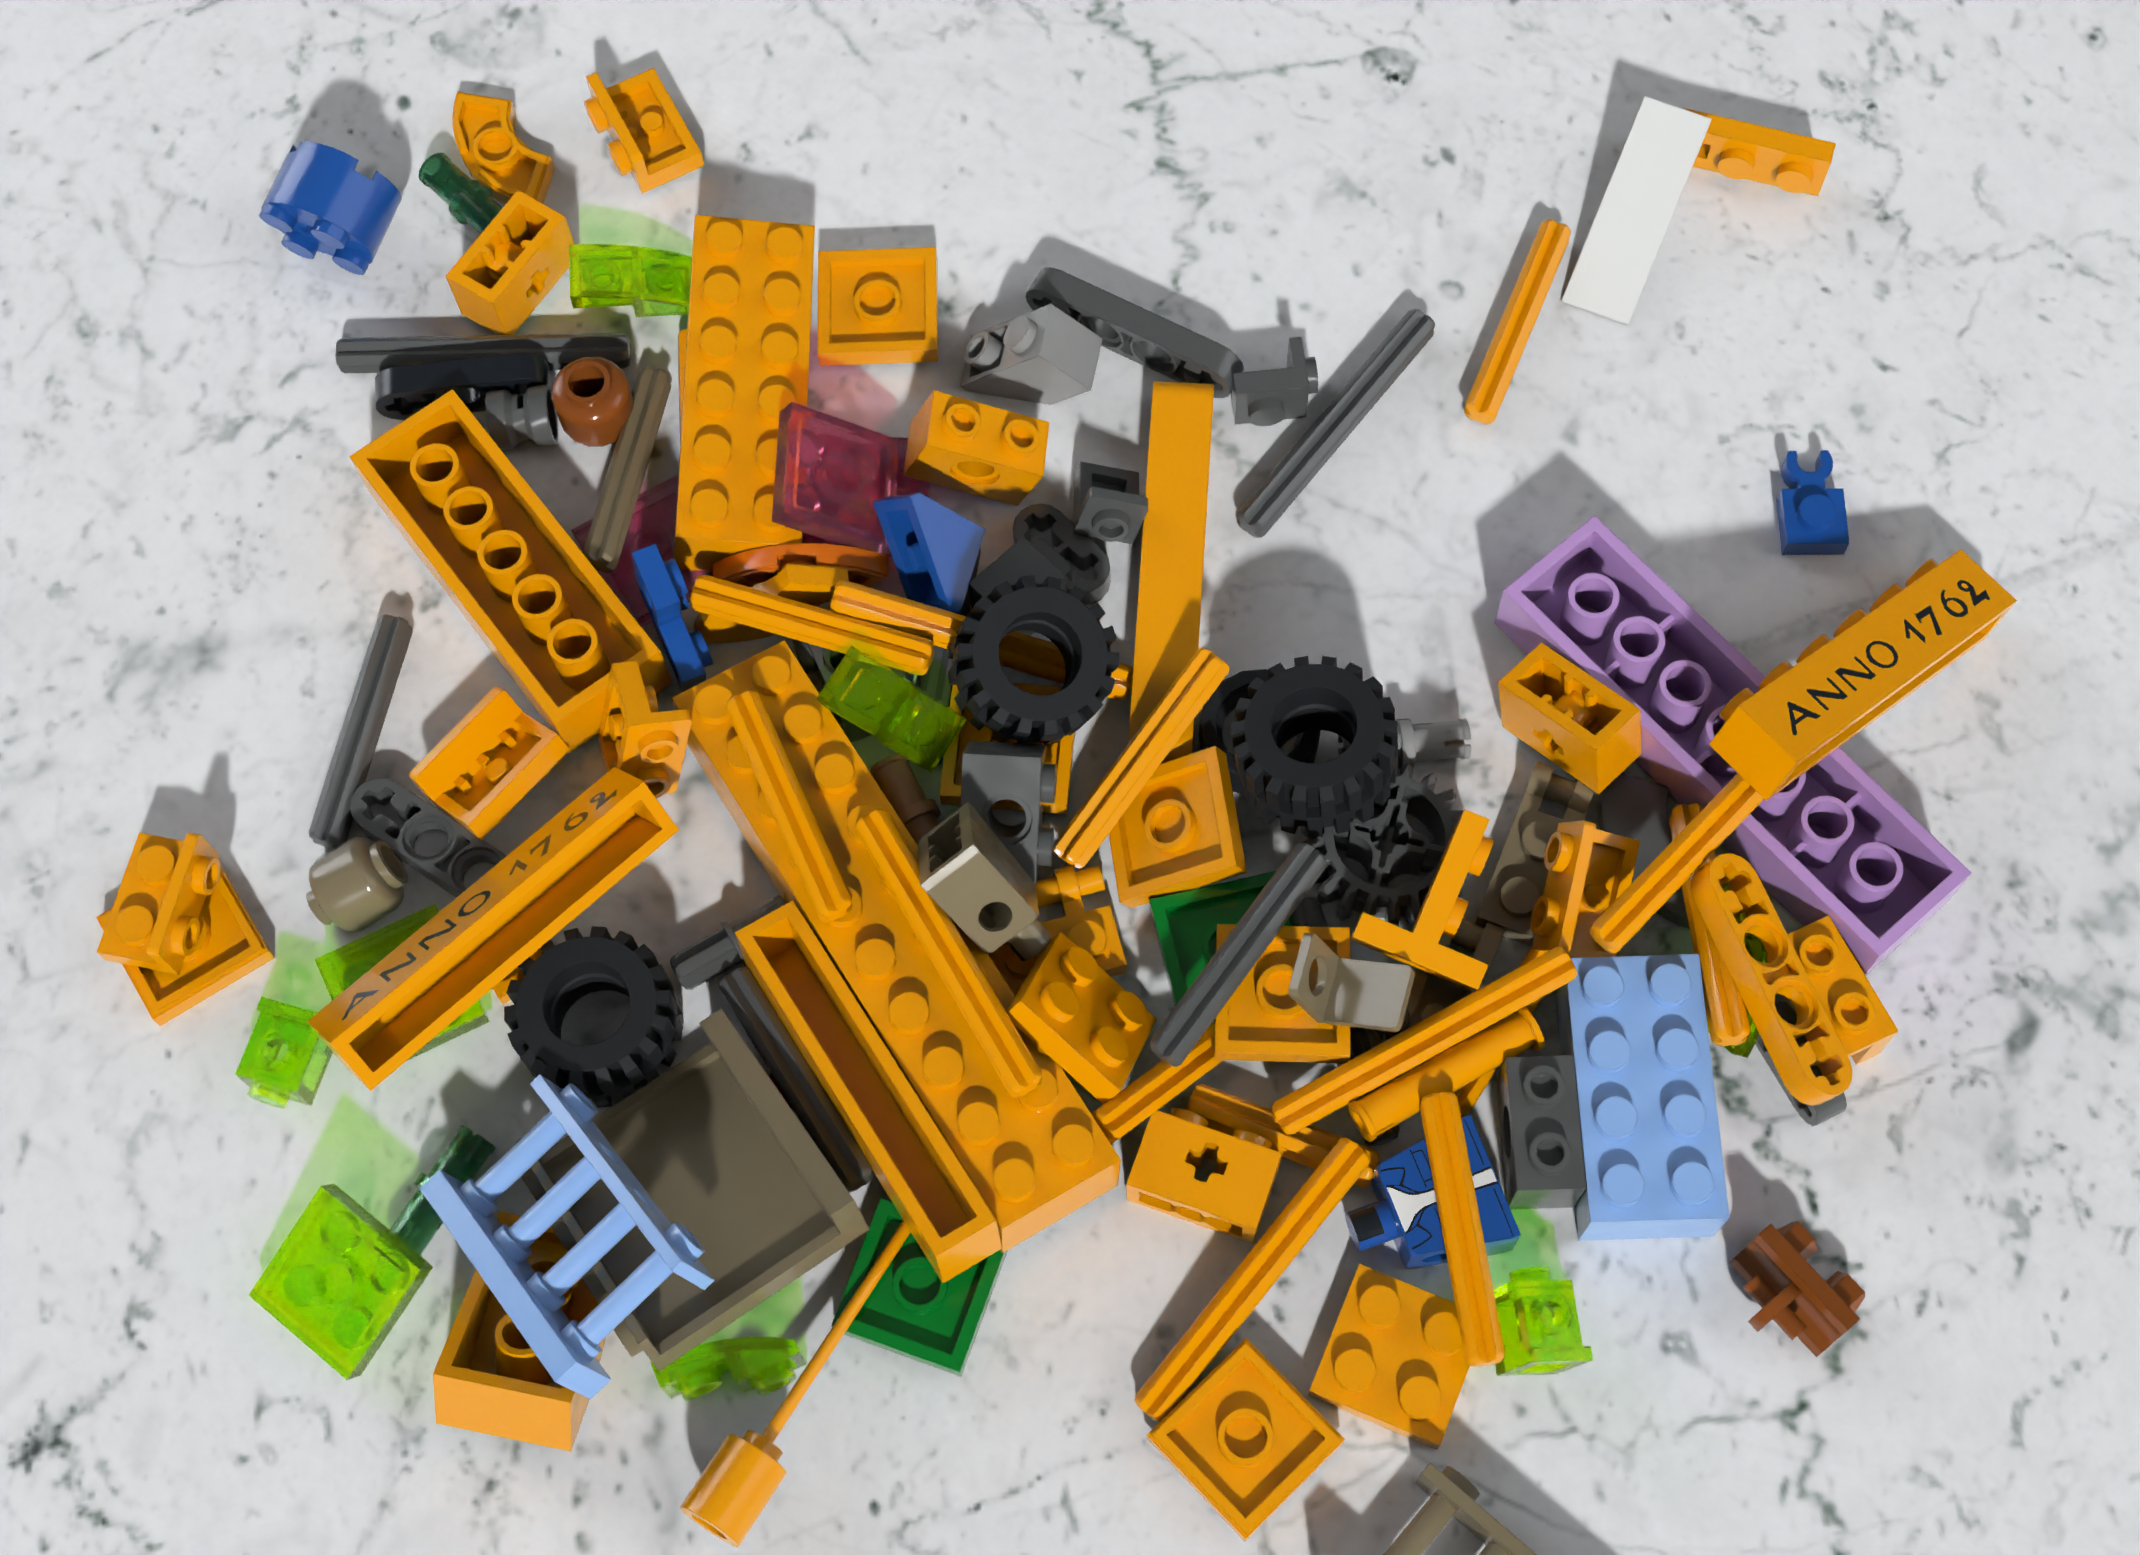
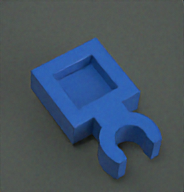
[1776,450,1849,555]

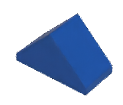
[873,492,985,613]

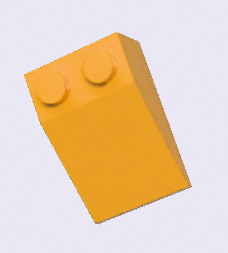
[433,1211,607,1452]

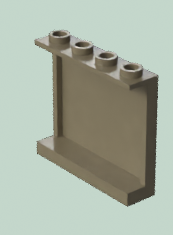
[516,1008,870,1371]

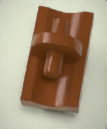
[1729,1221,1865,1358]

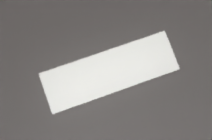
[1561,96,1712,325]

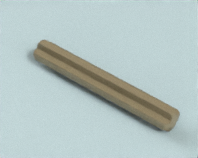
[582,367,671,573]

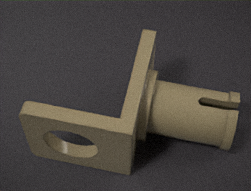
[1288,933,1415,1040]

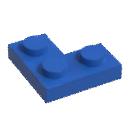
[632,543,713,692]

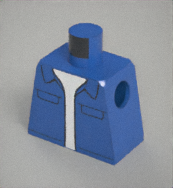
[1345,1115,1521,1269]

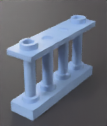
[419,1074,715,1399]

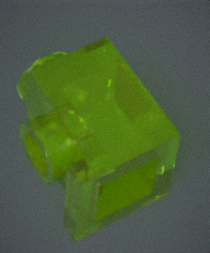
[235,997,333,1108]
[1493,1267,1593,1376]

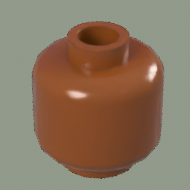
[551,357,634,447]

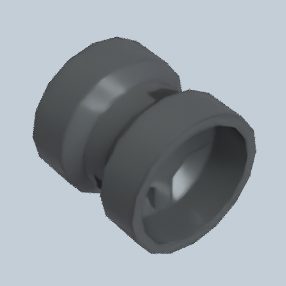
[485,384,558,451]

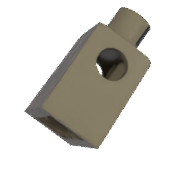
[918,801,1052,961]

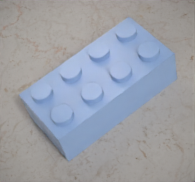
[1555,954,1730,1241]

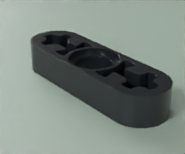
[375,353,550,420]

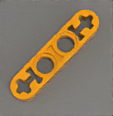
[1691,853,1852,1106]

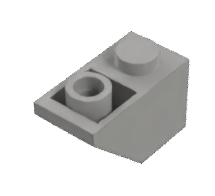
[959,304,1103,405]

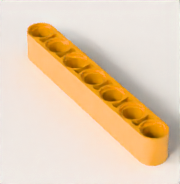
[1128,381,1214,764]

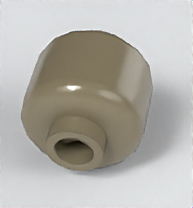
[306,837,408,932]

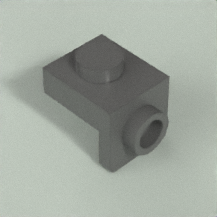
[1232,337,1318,426]
[1073,461,1148,544]

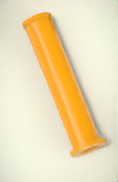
[1348,1007,1545,1142]

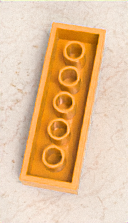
[673,215,815,573]
[349,389,672,753]

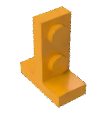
[1350,809,1494,992]

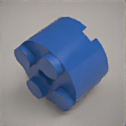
[259,141,402,275]

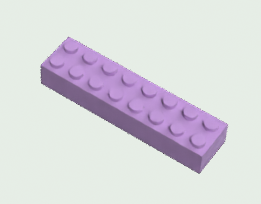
[1494,515,1971,976]

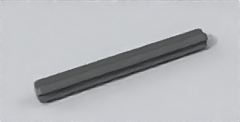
[1237,309,1435,538]
[335,333,631,373]

